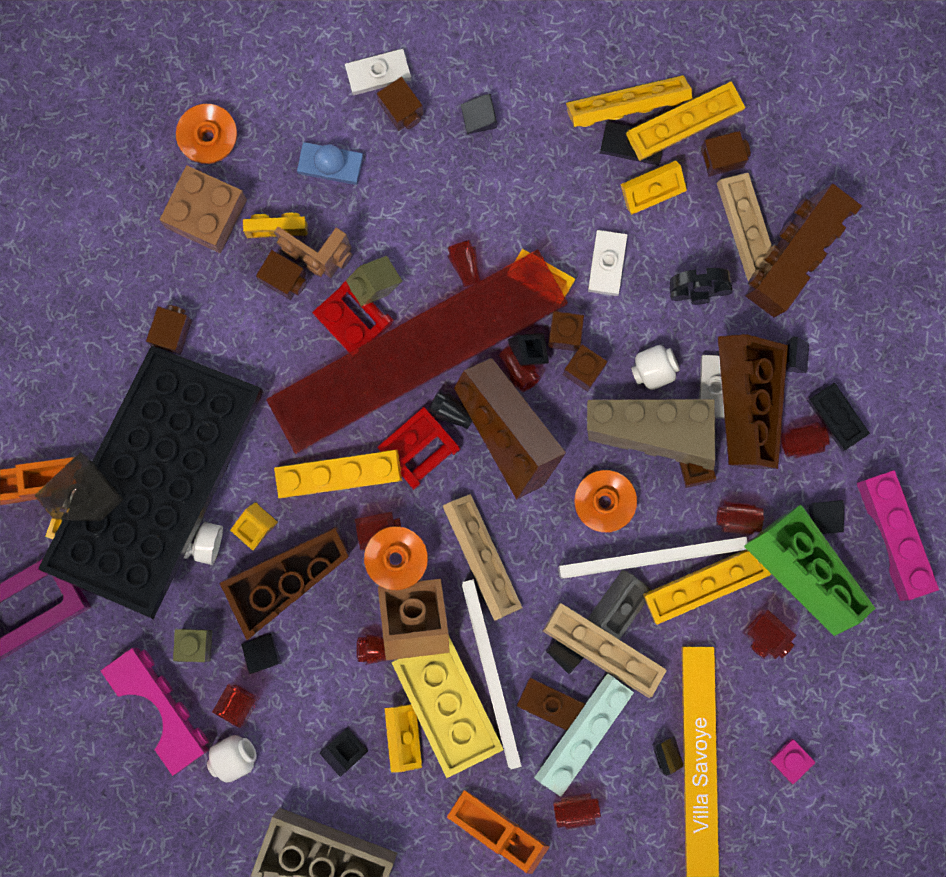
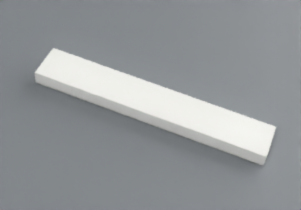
[558,537,748,579]
[462,579,522,769]

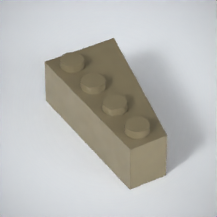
[587,399,715,470]
[250,808,397,877]

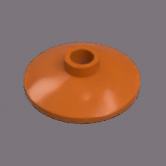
[176,104,237,164]
[574,470,637,533]
[364,527,428,590]

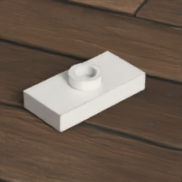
[345,49,411,96]
[588,230,627,296]
[699,355,725,419]

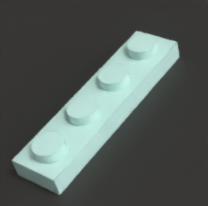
[534,673,634,797]

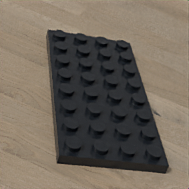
[38,345,263,620]

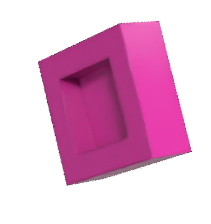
[769,738,816,784]

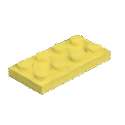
[391,637,504,778]

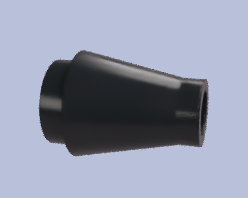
[428,389,472,429]

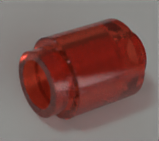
[781,422,830,459]
[716,501,764,535]
[553,793,601,830]

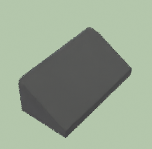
[587,570,651,640]

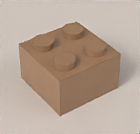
[159,165,247,253]
[378,579,450,661]

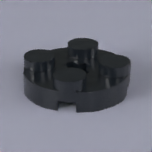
[669,268,733,305]

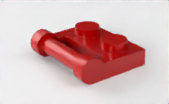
[312,280,394,358]
[377,407,461,490]

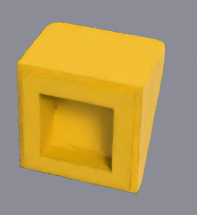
[230,503,278,550]

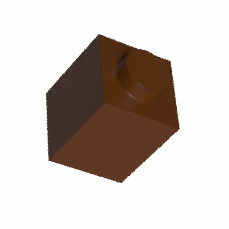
[376,76,423,131]
[700,131,751,177]
[256,250,307,300]
[146,305,192,355]
[548,311,584,351]
[562,344,608,392]

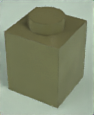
[346,256,403,307]
[173,629,212,662]

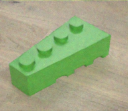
[744,505,876,636]

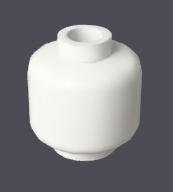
[631,345,680,390]
[207,735,257,783]

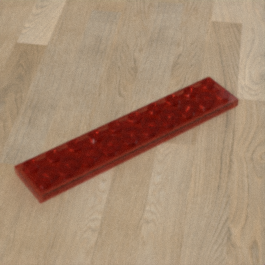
[266,249,568,454]

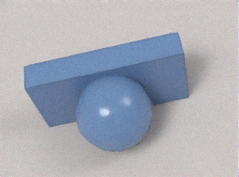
[297,142,363,185]

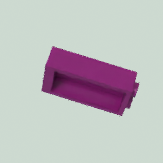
[0,559,92,661]

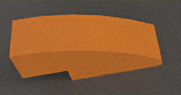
[0,457,82,505]
[447,790,549,874]

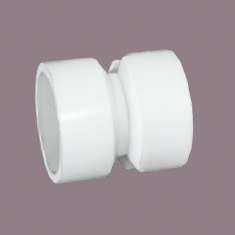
[184,522,223,565]

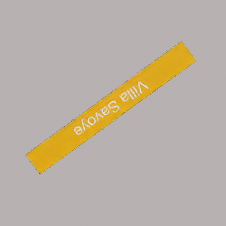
[681,647,719,877]

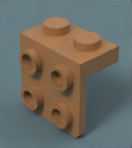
[274,226,352,278]

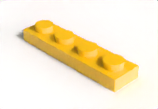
[566,75,692,127]
[626,81,745,161]
[274,450,402,499]
[643,549,771,625]

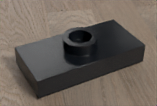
[600,121,663,166]
[807,382,870,452]

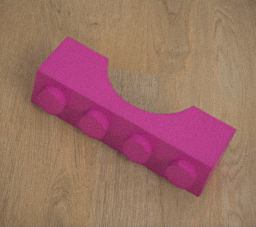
[857,470,939,601]
[100,648,209,776]

